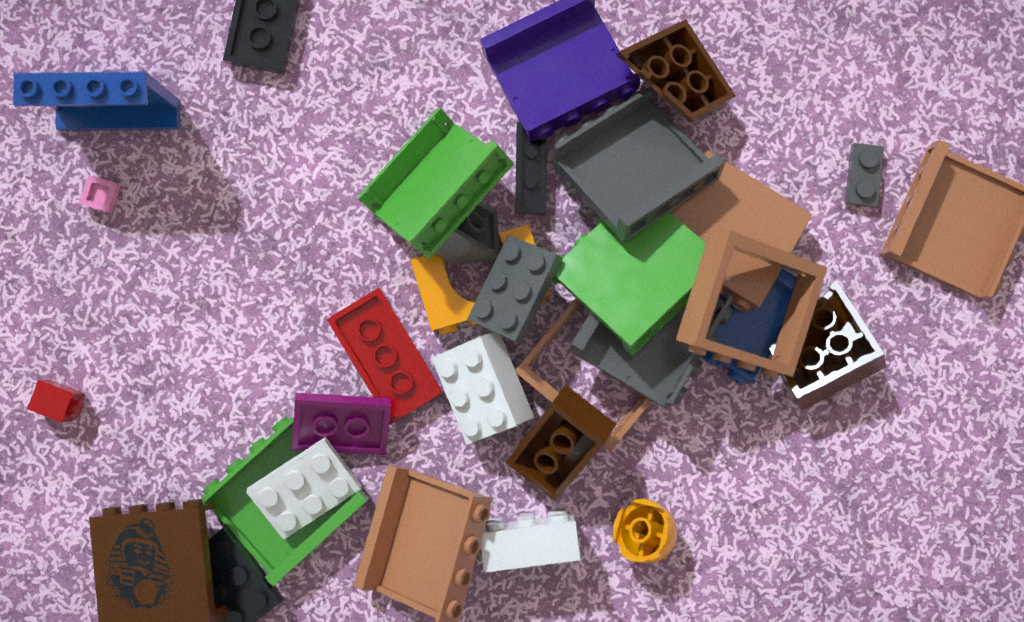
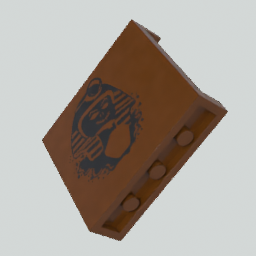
[89,499,227,622]

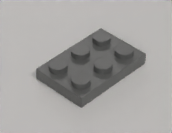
[467,235,563,344]

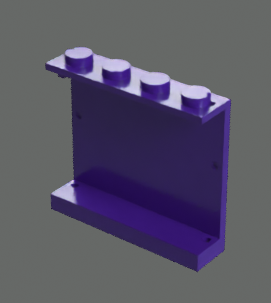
[480,0,641,142]

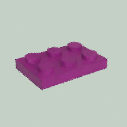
[292,393,391,455]

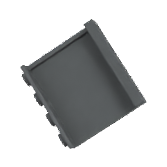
[552,87,726,243]

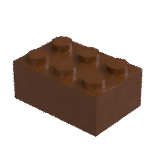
[506,385,616,501]

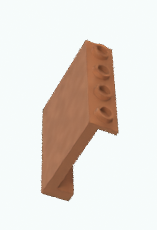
[880,140,1024,300]
[670,150,813,313]
[354,465,493,622]

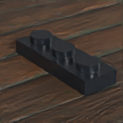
[515,122,547,215]

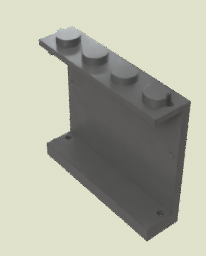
[568,295,734,410]

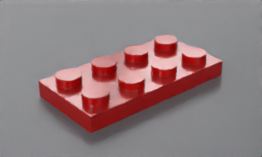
[326,287,443,425]

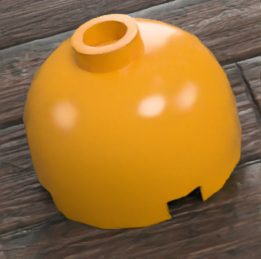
[613,499,678,564]

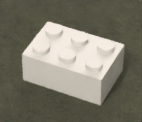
[432,332,534,445]
[481,510,580,573]

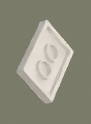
[246,437,361,540]

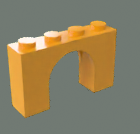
[411,224,551,336]

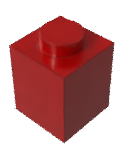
[27,380,84,423]

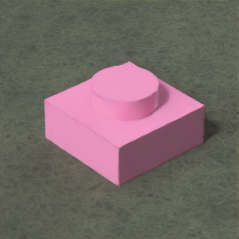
[79,175,121,214]

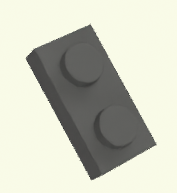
[845,143,884,208]

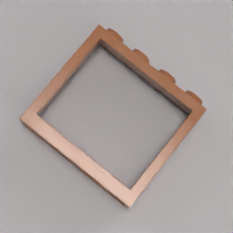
[676,228,827,379]
[515,298,652,452]

